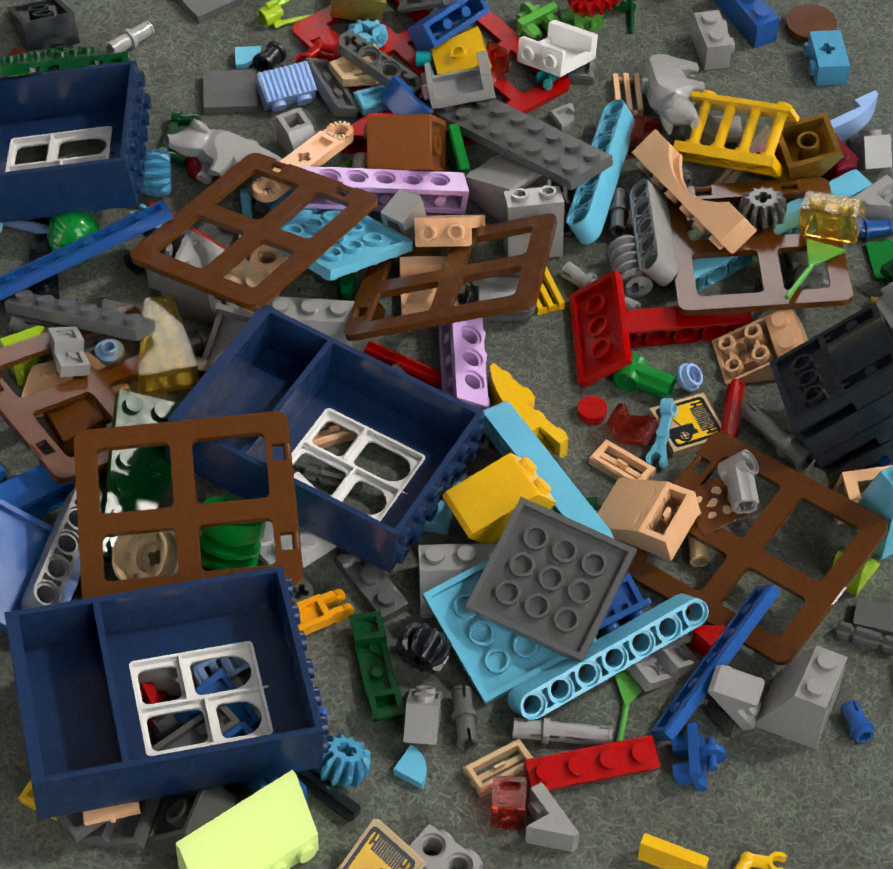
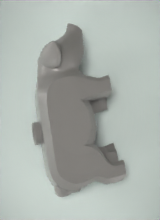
[640,54,705,135]
[165,118,282,213]

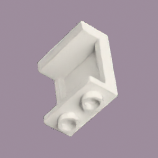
[517,20,598,77]

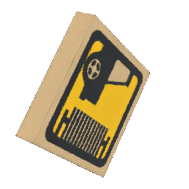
[649,392,721,458]
[338,819,427,869]

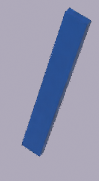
[0,200,173,300]

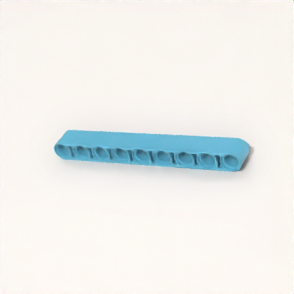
[672,169,873,293]

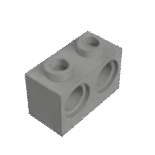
[410,824,483,869]

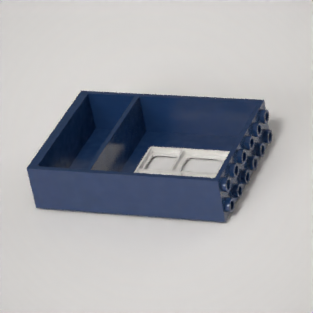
[0,60,152,223]
[165,305,485,573]
[4,566,329,820]

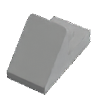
[845,175,893,222]
[708,665,765,731]
[525,782,579,852]

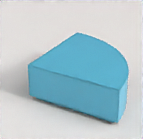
[235,46,261,70]
[393,745,427,790]

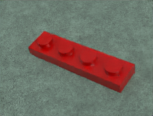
[523,735,660,791]

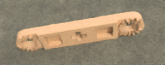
[252,121,354,203]

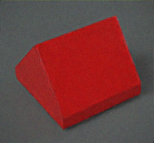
[690,625,725,658]

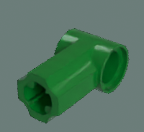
[613,353,677,399]

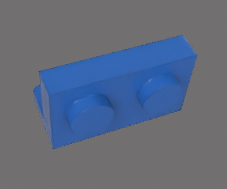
[599,573,652,635]

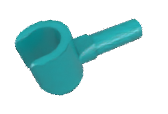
[415,51,434,75]
[536,70,559,90]

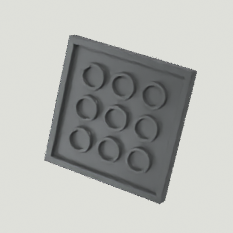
[465,497,637,661]

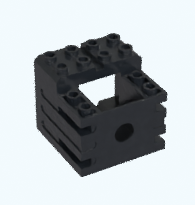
[769,302,893,485]

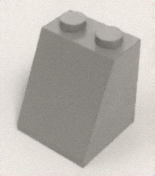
[465,154,551,223]
[755,645,848,749]

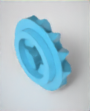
[346,18,388,48]

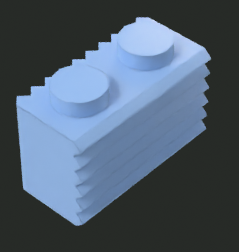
[255,61,317,112]

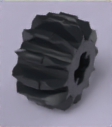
[396,622,452,674]

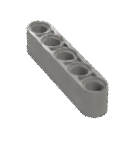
[630,179,677,286]
[21,487,102,609]

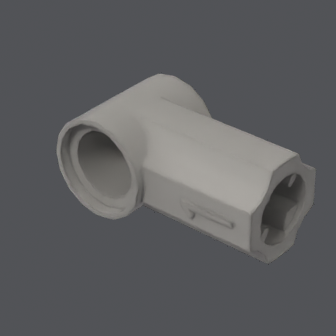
[717,449,759,514]

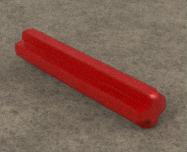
[364,341,441,388]
[720,378,745,439]

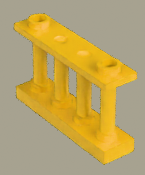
[673,90,800,178]

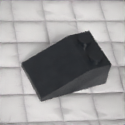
[8,0,80,53]

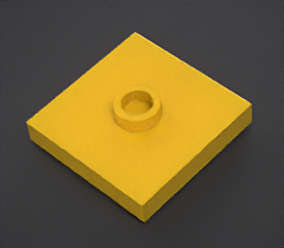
[431,26,492,75]

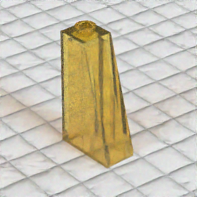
[138,294,198,396]

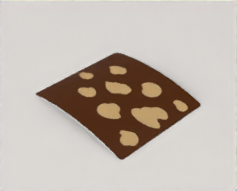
[691,477,754,536]

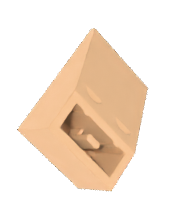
[712,309,808,386]
[597,478,700,561]

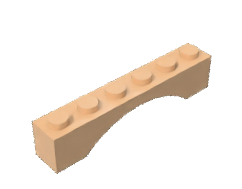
[632,129,757,255]

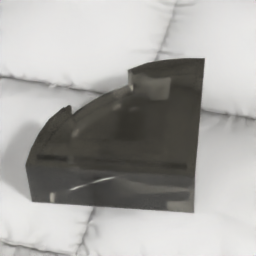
[707,696,735,738]

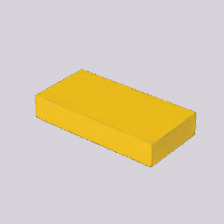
[638,833,709,869]

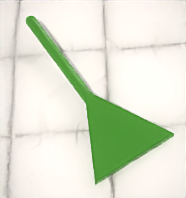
[785,238,846,300]
[614,668,643,742]

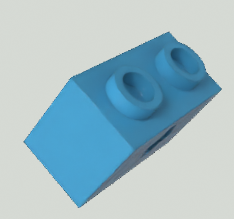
[803,30,850,86]

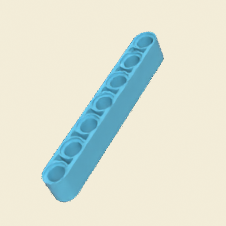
[566,99,636,245]
[482,401,614,538]
[507,593,709,720]

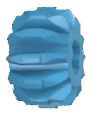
[142,149,172,197]
[314,733,371,790]

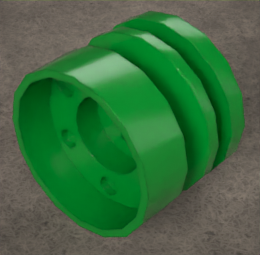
[199,496,266,570]

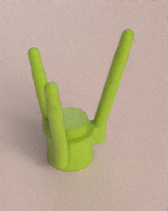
[257,0,313,29]

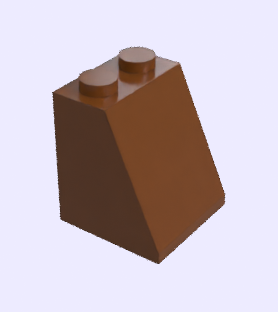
[364,113,447,172]

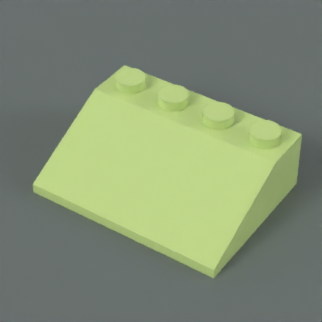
[175,770,319,869]

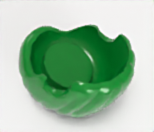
[48,212,100,266]

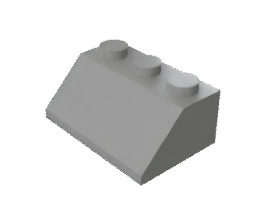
[267,296,355,347]
[418,543,497,618]

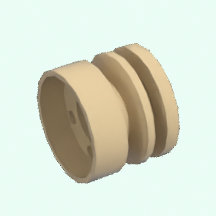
[112,531,179,580]

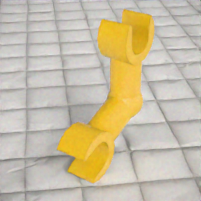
[734,851,787,869]

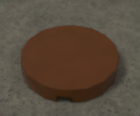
[785,4,837,43]

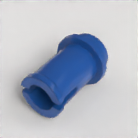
[856,218,893,240]
[839,700,874,743]

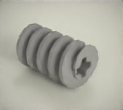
[607,235,653,298]

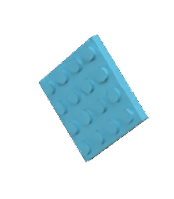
[266,208,413,281]
[423,559,598,706]

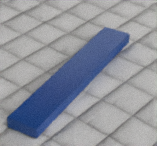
[650,584,780,741]

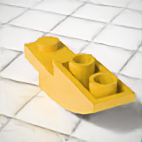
[489,363,569,458]

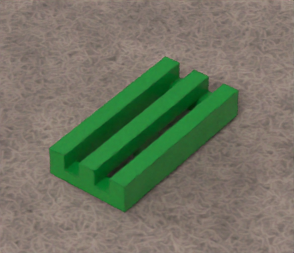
[446,124,470,176]

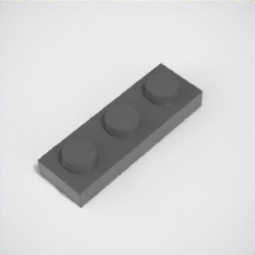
[305,58,360,118]

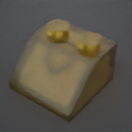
[799,191,868,244]

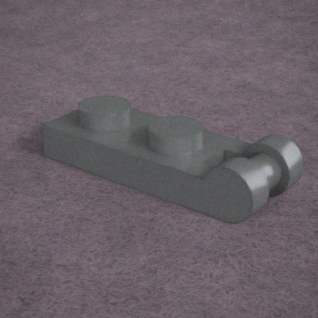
[335,553,409,623]

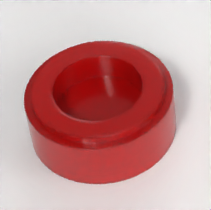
[577,396,607,425]

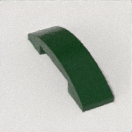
[349,610,405,723]

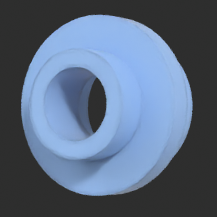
[95,339,124,366]
[676,363,703,392]

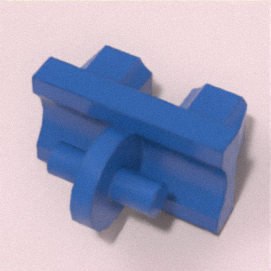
[671,722,726,791]

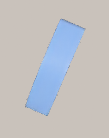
[830,90,878,141]

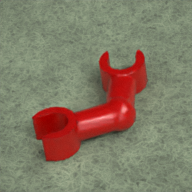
[295,39,347,63]

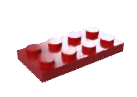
[569,270,632,388]

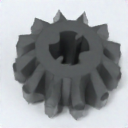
[739,186,787,231]

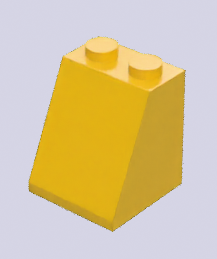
[442,453,556,543]

